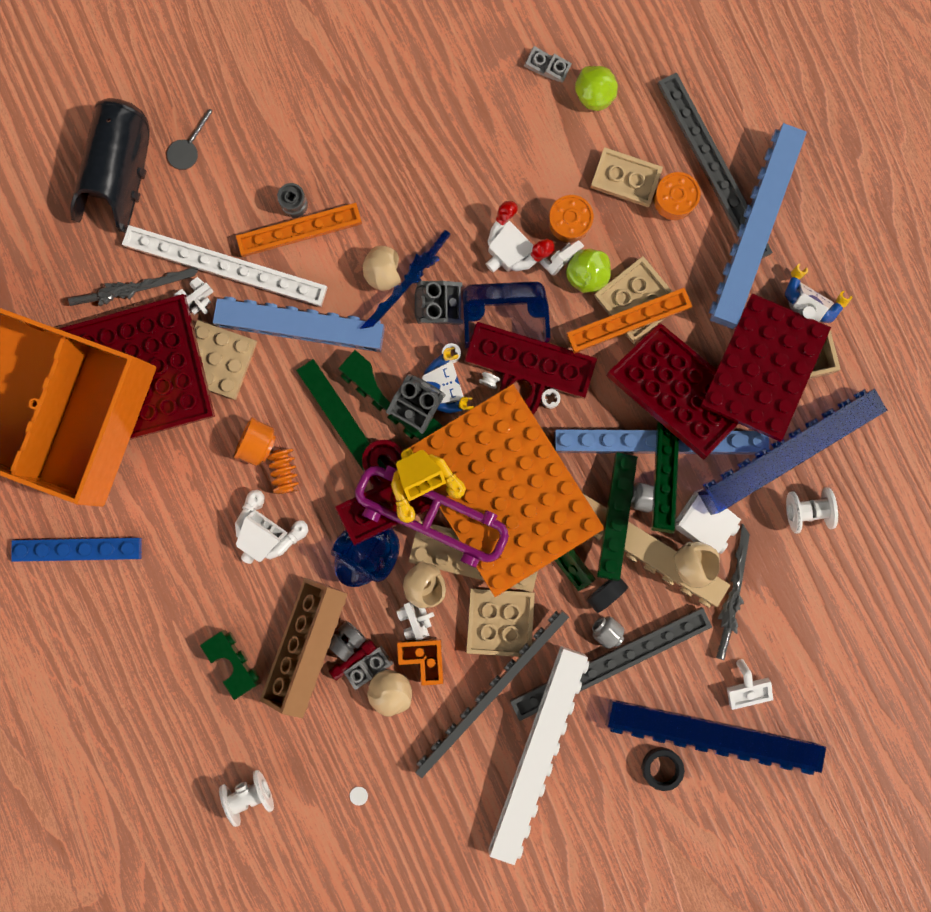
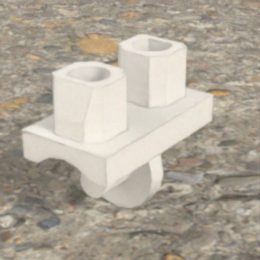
[173,277,214,314]
[397,602,435,641]

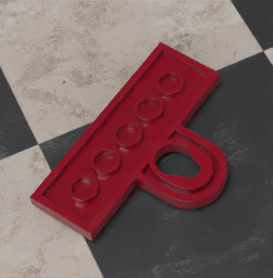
[465,322,597,415]
[335,440,433,546]

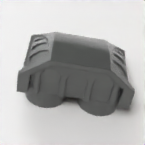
[414,281,463,325]
[386,374,446,434]

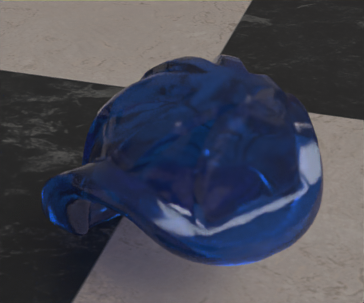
[331,528,400,587]

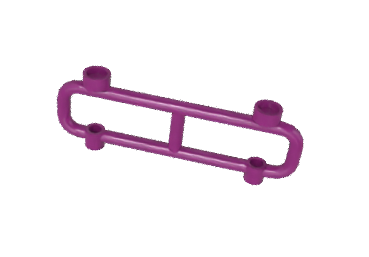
[355,465,509,568]

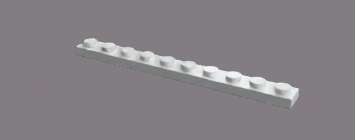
[122,225,328,307]

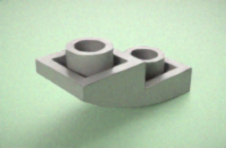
[524,46,572,82]
[343,646,393,690]

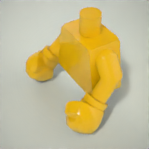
[391,449,466,523]

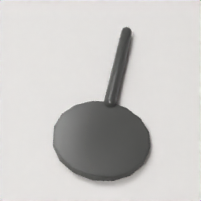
[167,109,212,170]

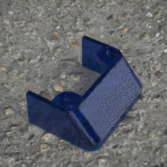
[463,282,550,348]

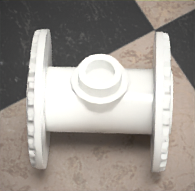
[786,487,838,534]
[219,770,274,827]

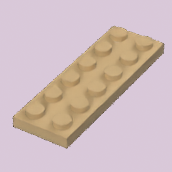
[409,521,538,592]

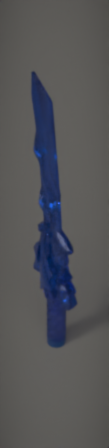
[360,230,451,329]

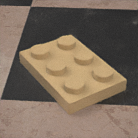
[590,147,663,208]

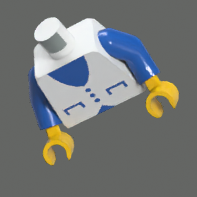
[785,264,852,323]
[422,347,474,414]

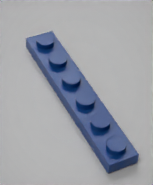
[11,538,142,562]

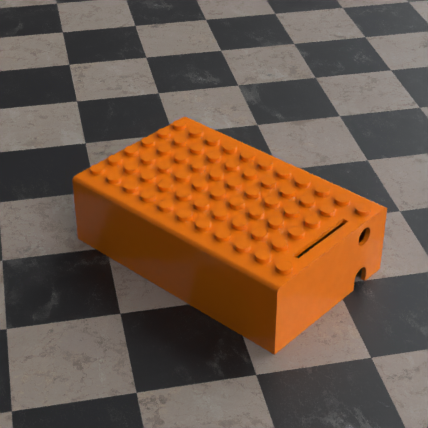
[0,308,156,507]

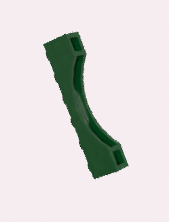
[338,350,443,441]

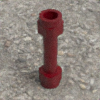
[329,639,377,681]

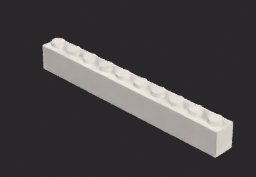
[488,646,589,865]

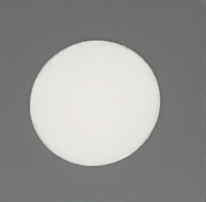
[350,787,368,805]

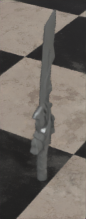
[68,268,198,306]
[716,524,750,660]

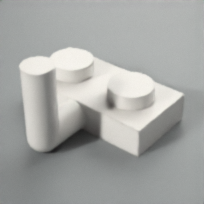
[539,240,584,275]
[727,659,773,710]

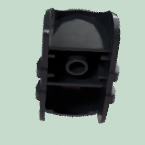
[71,98,150,233]

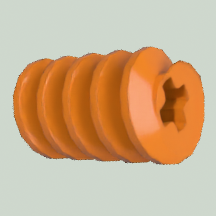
[268,449,300,494]

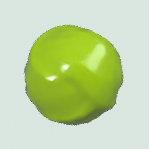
[575,66,618,111]
[566,249,611,293]

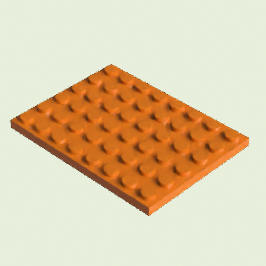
[407,384,605,597]

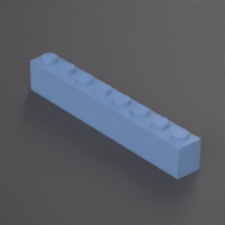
[213,296,385,352]

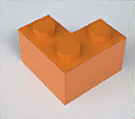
[397,639,444,686]

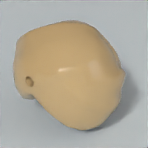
[363,246,401,291]
[674,542,720,588]
[403,561,446,608]
[367,669,412,717]

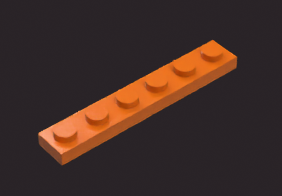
[236,203,362,257]
[566,287,692,354]

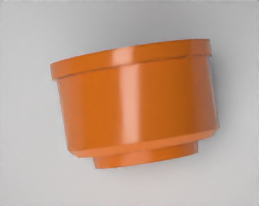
[654,172,701,221]
[549,195,594,243]
[233,417,276,466]

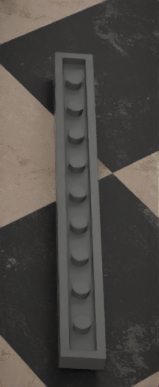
[657,73,773,259]
[510,607,712,721]
[415,610,569,779]

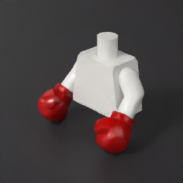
[485,201,555,273]

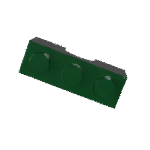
[200,630,259,700]

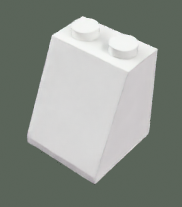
[675,489,741,554]

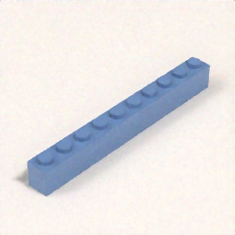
[709,123,807,329]
[554,430,769,455]

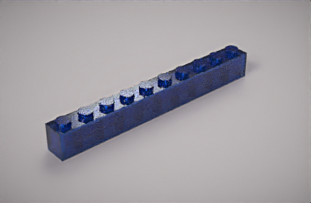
[698,389,888,515]
[605,699,826,775]

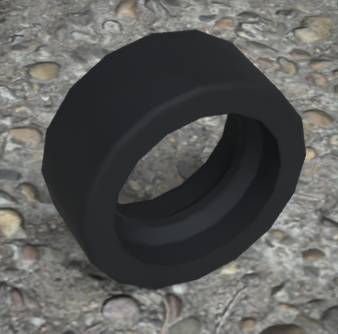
[587,578,628,613]
[641,747,685,791]

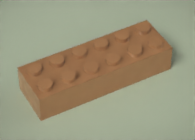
[260,577,348,719]

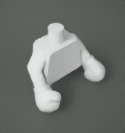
[235,490,308,564]

